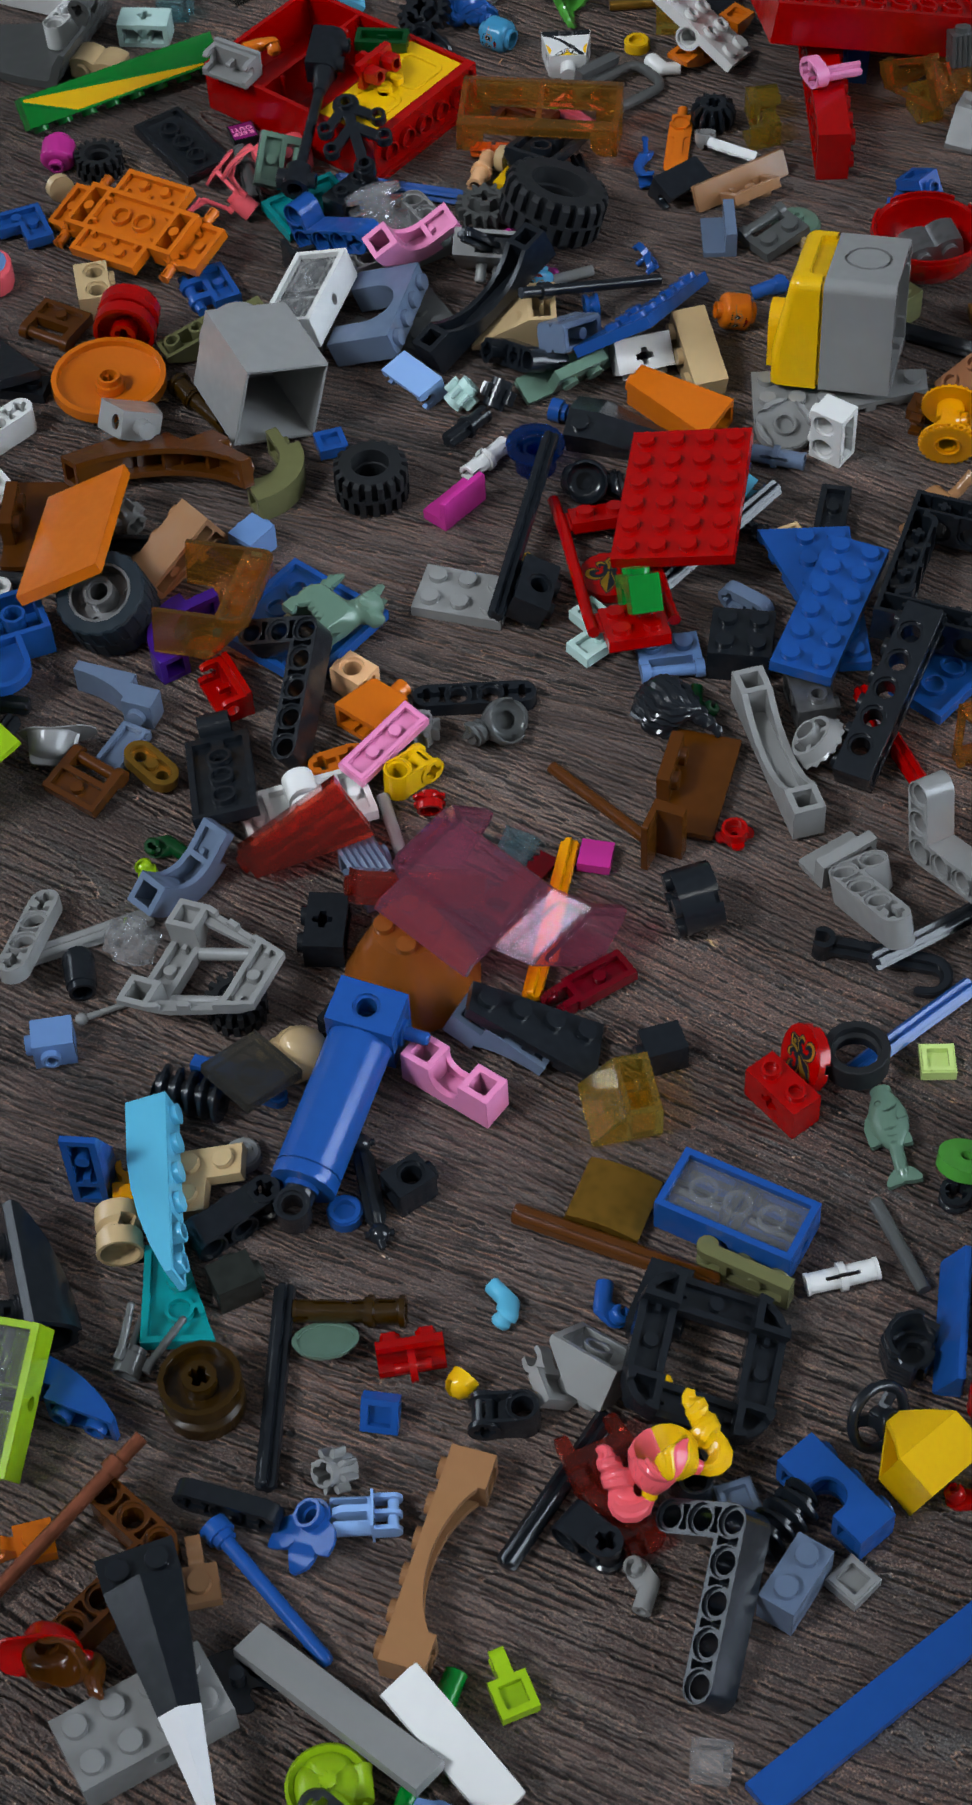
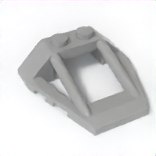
[115,898,286,1016]

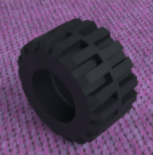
[333,440,410,518]

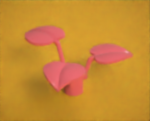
[186,143,260,221]

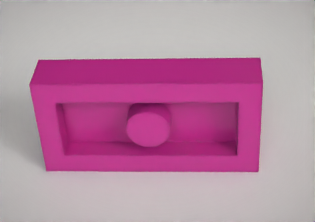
[423,471,486,531]

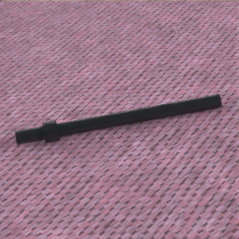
[518,274,662,300]

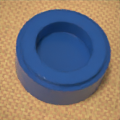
[326,1195,364,1233]

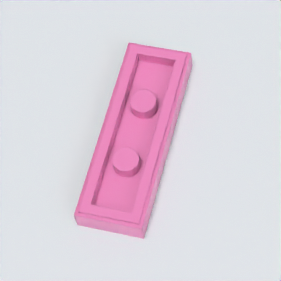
[338,700,429,788]

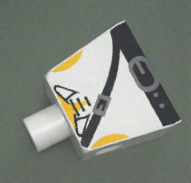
[541,30,591,83]

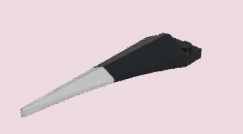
[94,1535,216,1805]

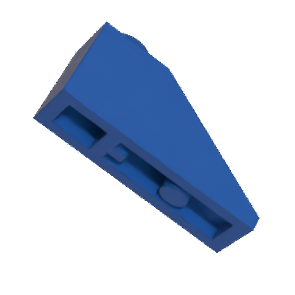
[58,1135,116,1203]

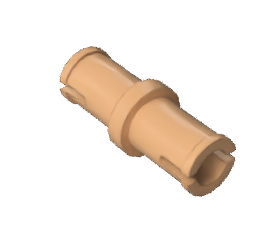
[466,149,495,190]

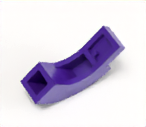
[147,588,222,685]

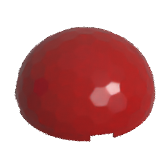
[870,191,972,285]

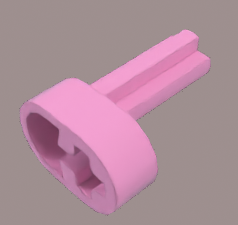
[799,54,863,89]

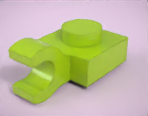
[487,1646,541,1726]

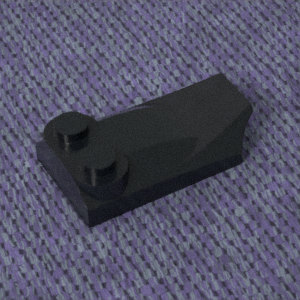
[504,118,591,167]

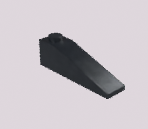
[563,396,668,461]

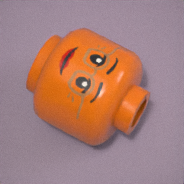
[713,292,757,331]

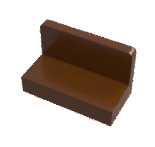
[641,798,687,870]

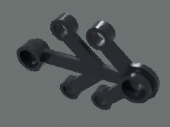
[317,94,393,181]

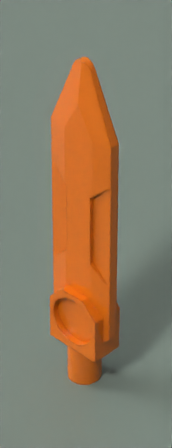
[663,106,693,171]

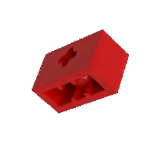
[744,1050,821,1139]

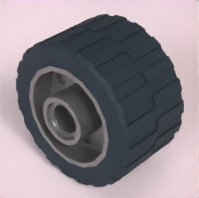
[55,551,161,657]

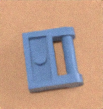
[635,631,706,684]

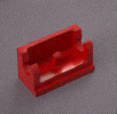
[197,651,255,723]

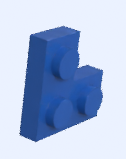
[0,202,55,250]

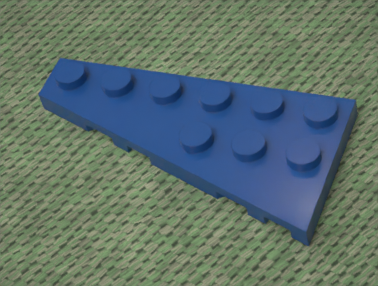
[573,271,709,358]

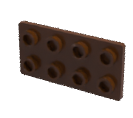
[0,481,70,571]
[656,729,742,841]

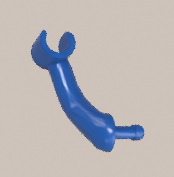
[633,136,654,189]

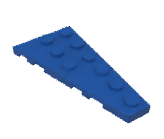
[756,526,872,672]

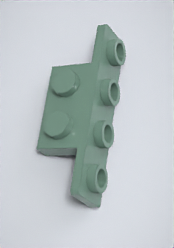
[514,346,611,405]

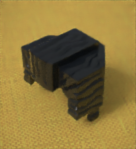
[878,1309,941,1390]

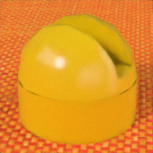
[445,1366,479,1400]

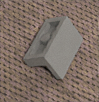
[799,830,877,890]

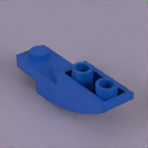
[39,1355,121,1441]

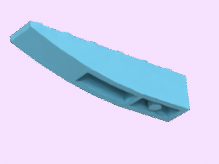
[125,1091,190,1291]

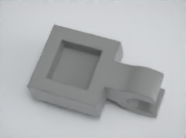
[522,1345,577,1411]

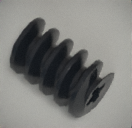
[150,1063,230,1124]
[753,1476,819,1565]

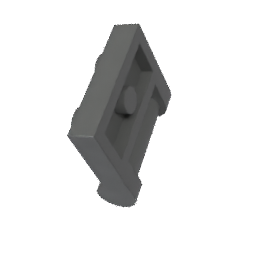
[737,201,810,263]

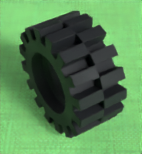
[74,137,125,184]
[204,971,269,1038]

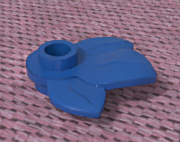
[267,1498,337,1576]

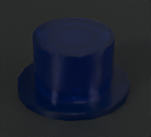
[505,423,565,480]

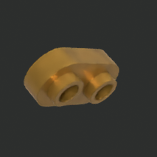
[124,740,179,793]

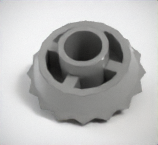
[791,716,845,770]

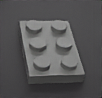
[411,564,506,631]

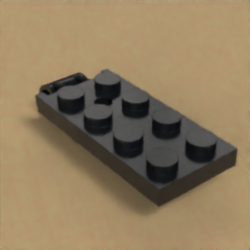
[185,709,261,830]

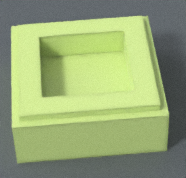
[918,1043,958,1080]

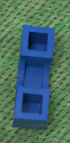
[776,1432,896,1560]

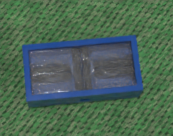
[653,1146,822,1277]

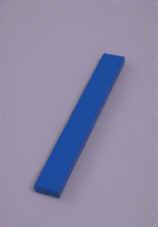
[745,1601,972,1805]

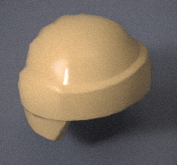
[255,1025,325,1084]

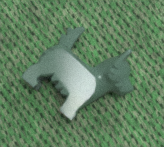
[281,574,388,649]

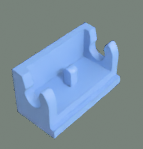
[381,350,447,410]

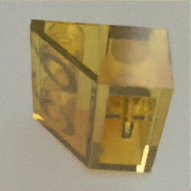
[577,1052,664,1147]

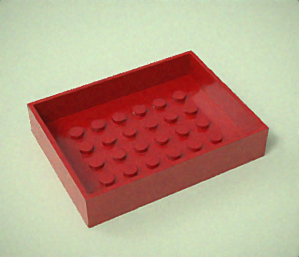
[751,0,972,57]

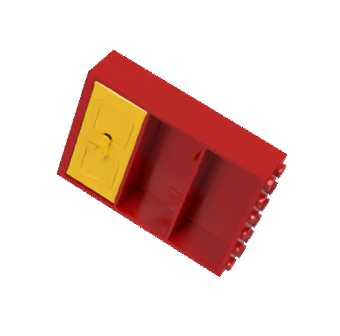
[204,0,478,179]

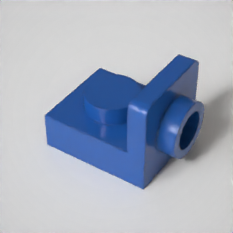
[895,167,943,192]

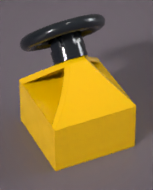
[847,1379,972,1516]

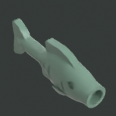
[864,1084,924,1191]

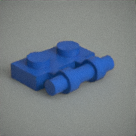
[178,261,242,317]

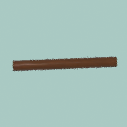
[547,762,641,843]

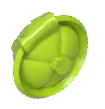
[284,1742,375,1805]

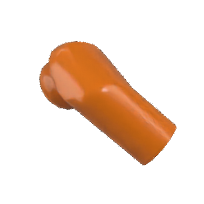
[242,36,281,56]

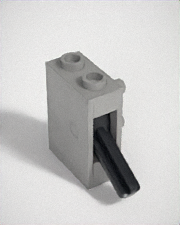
[452,226,516,284]

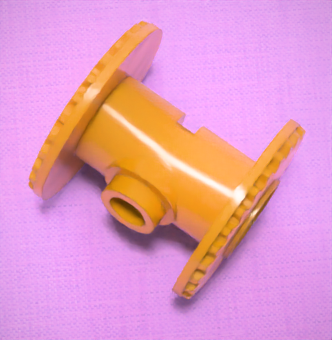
[918,384,972,464]

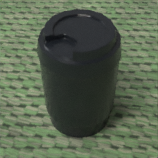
[62,946,97,1001]

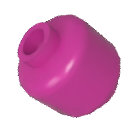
[40,132,76,174]

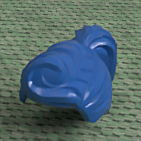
[446,0,499,27]

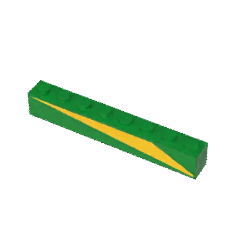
[14,31,214,134]

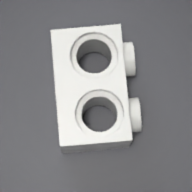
[807,393,858,468]

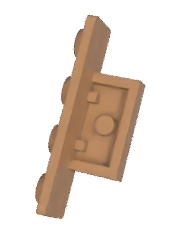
[691,149,789,213]

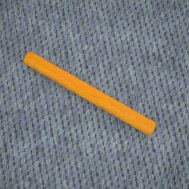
[522,837,580,1002]

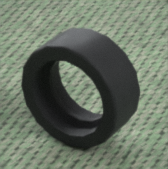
[825,1021,891,1091]

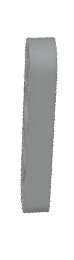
[0,889,63,985]

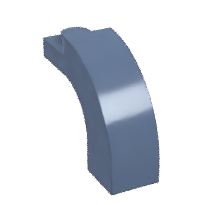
[127,817,235,918]

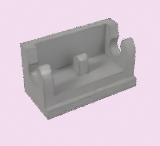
[202,36,263,90]

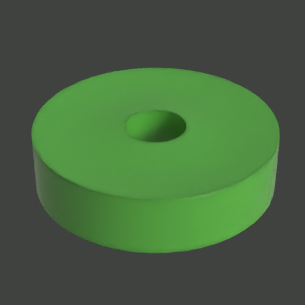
[936,1138,972,1185]

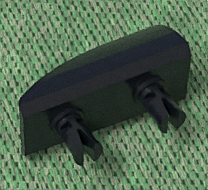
[0,1199,82,1353]

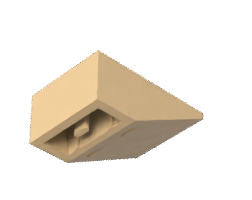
[472,282,557,350]

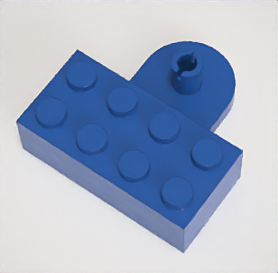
[0,589,57,697]

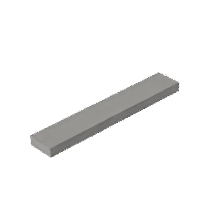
[233,1622,445,1797]

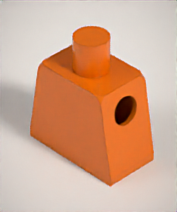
[334,679,411,740]

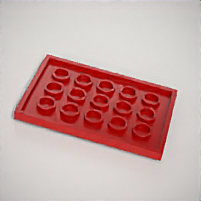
[610,427,754,568]

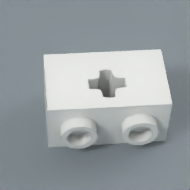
[608,330,675,381]

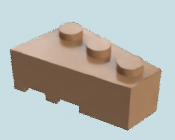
[131,498,228,600]

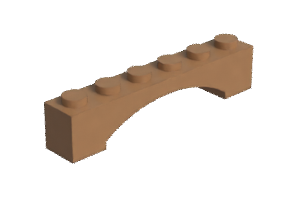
[373,1443,498,1680]

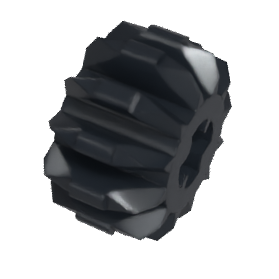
[691,92,736,134]

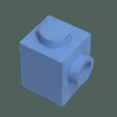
[228,513,277,567]
[24,1014,78,1069]

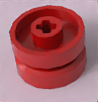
[93,283,161,346]

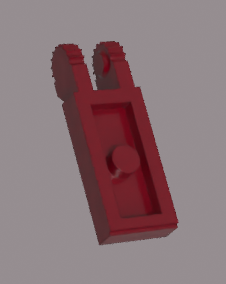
[539,949,638,1014]

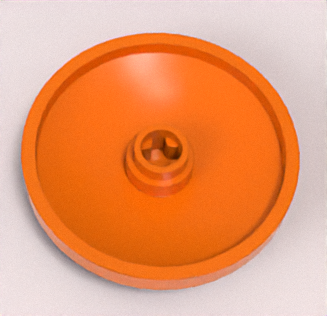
[51,337,168,423]

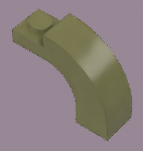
[247,427,307,520]

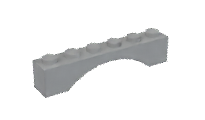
[730,665,826,840]

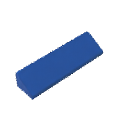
[932,1245,972,1398]

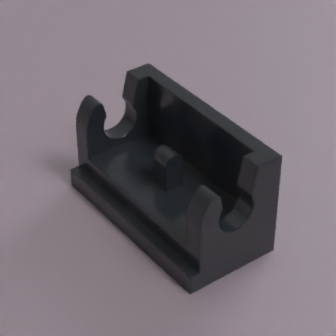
[648,156,713,210]

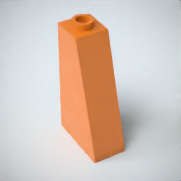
[625,364,734,431]

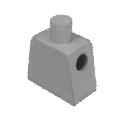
[97,398,163,441]

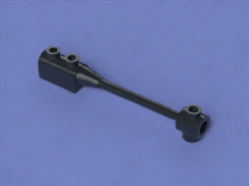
[276,24,351,200]

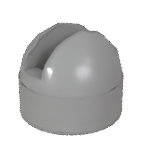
[695,128,716,150]

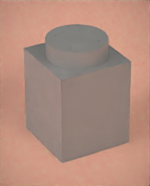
[193,301,329,446]

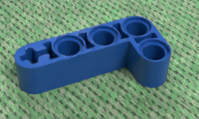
[283,191,379,255]

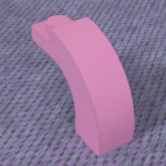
[361,202,462,267]

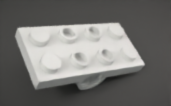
[652,0,753,73]
[241,766,380,853]

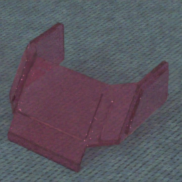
[374,805,627,977]

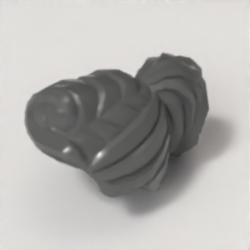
[462,697,528,746]

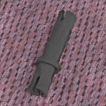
[233,143,264,208]

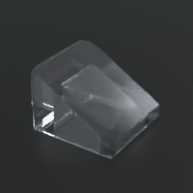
[689,1737,734,1787]

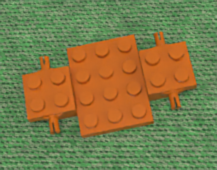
[47,168,228,284]

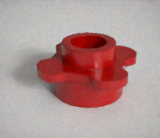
[413,789,446,816]
[715,817,754,851]

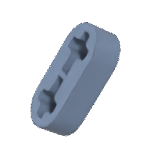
[718,580,775,611]

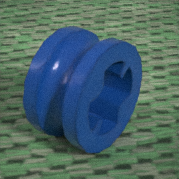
[582,292,601,317]

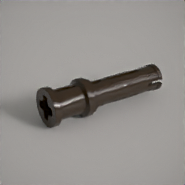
[167,372,229,438]
[292,1294,408,1329]

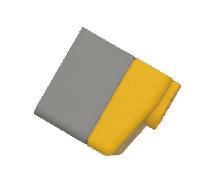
[766,230,913,397]

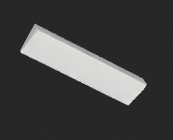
[380,1662,526,1805]

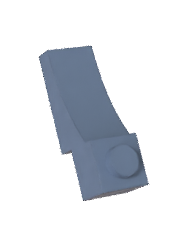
[73,660,164,729]
[442,993,550,1076]

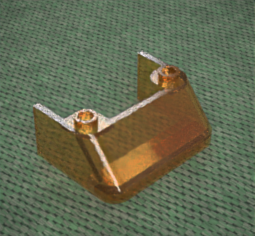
[151,539,274,659]

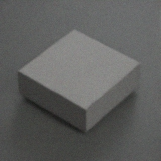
[824,1553,882,1612]

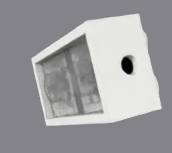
[269,248,358,347]

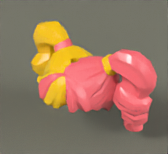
[595,1387,733,1523]

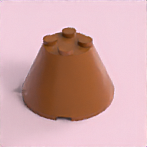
[344,896,482,1032]

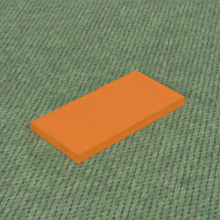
[16,464,131,606]

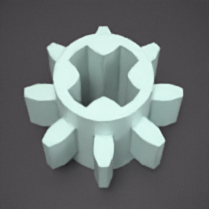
[444,376,480,412]

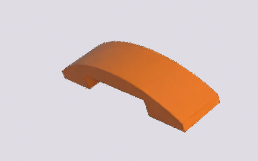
[667,2,755,68]

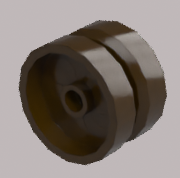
[157,1340,248,1442]

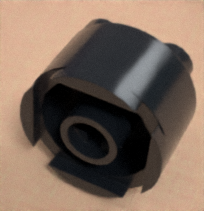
[660,860,727,938]

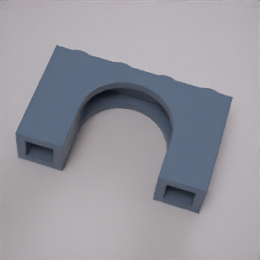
[327,262,429,367]

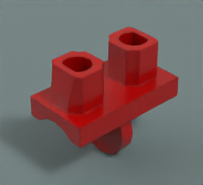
[354,41,402,90]
[374,1325,447,1384]

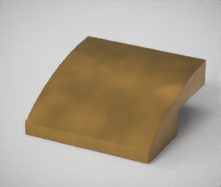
[563,1157,663,1243]

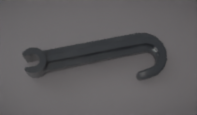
[811,926,953,999]

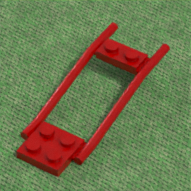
[547,495,681,653]

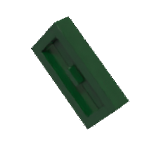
[354,27,410,53]

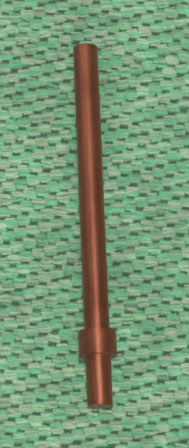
[0,1431,147,1599]

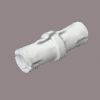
[459,436,512,480]
[802,1256,882,1297]

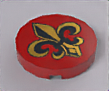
[581,552,622,604]
[781,1022,831,1092]

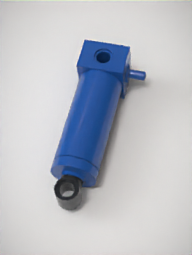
[270,975,431,1235]

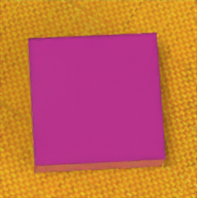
[576,838,615,875]

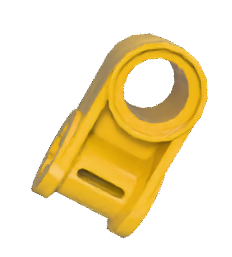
[383,742,444,801]

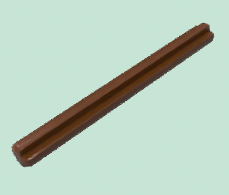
[511,1203,721,1286]

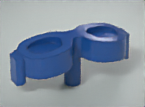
[632,242,659,275]

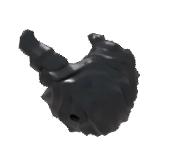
[630,673,723,740]

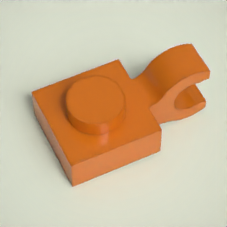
[0,1517,59,1565]

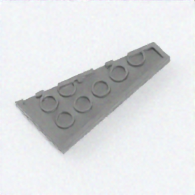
[751,369,928,440]

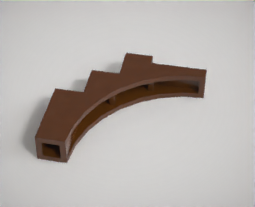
[60,429,255,489]

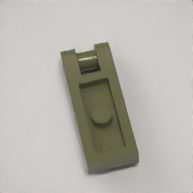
[696,1235,795,1310]

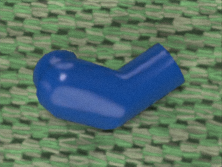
[750,274,789,300]
[593,1279,629,1329]

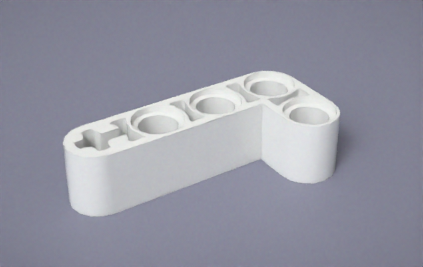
[0,398,37,456]

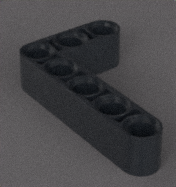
[238,615,333,770]
[655,1497,771,1714]

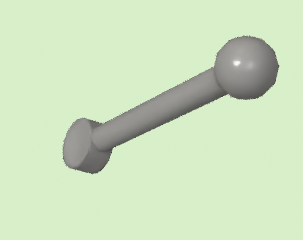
[75,1004,127,1026]

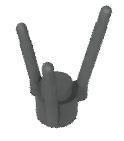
[111,1301,187,1383]

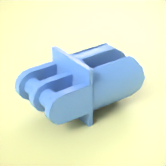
[329,1488,404,1543]

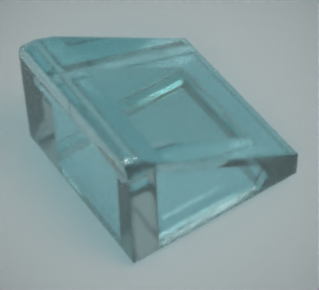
[494,825,541,867]

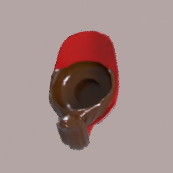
[0,1620,106,1700]

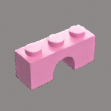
[400,1036,509,1129]

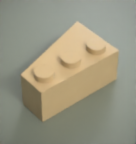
[666,304,729,394]

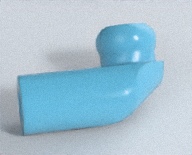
[485,1278,520,1331]

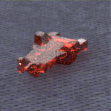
[554,1412,666,1558]

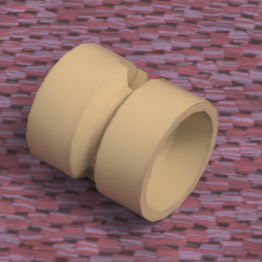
[94,1197,145,1267]

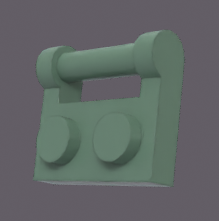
[252,129,302,191]

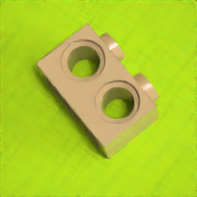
[73,260,116,321]

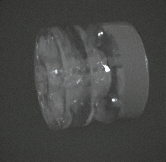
[344,180,413,229]

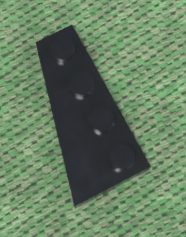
[464,981,604,1088]

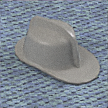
[19,724,98,767]

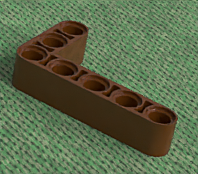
[32,1478,182,1689]

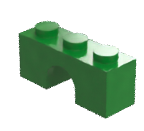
[614,565,664,615]

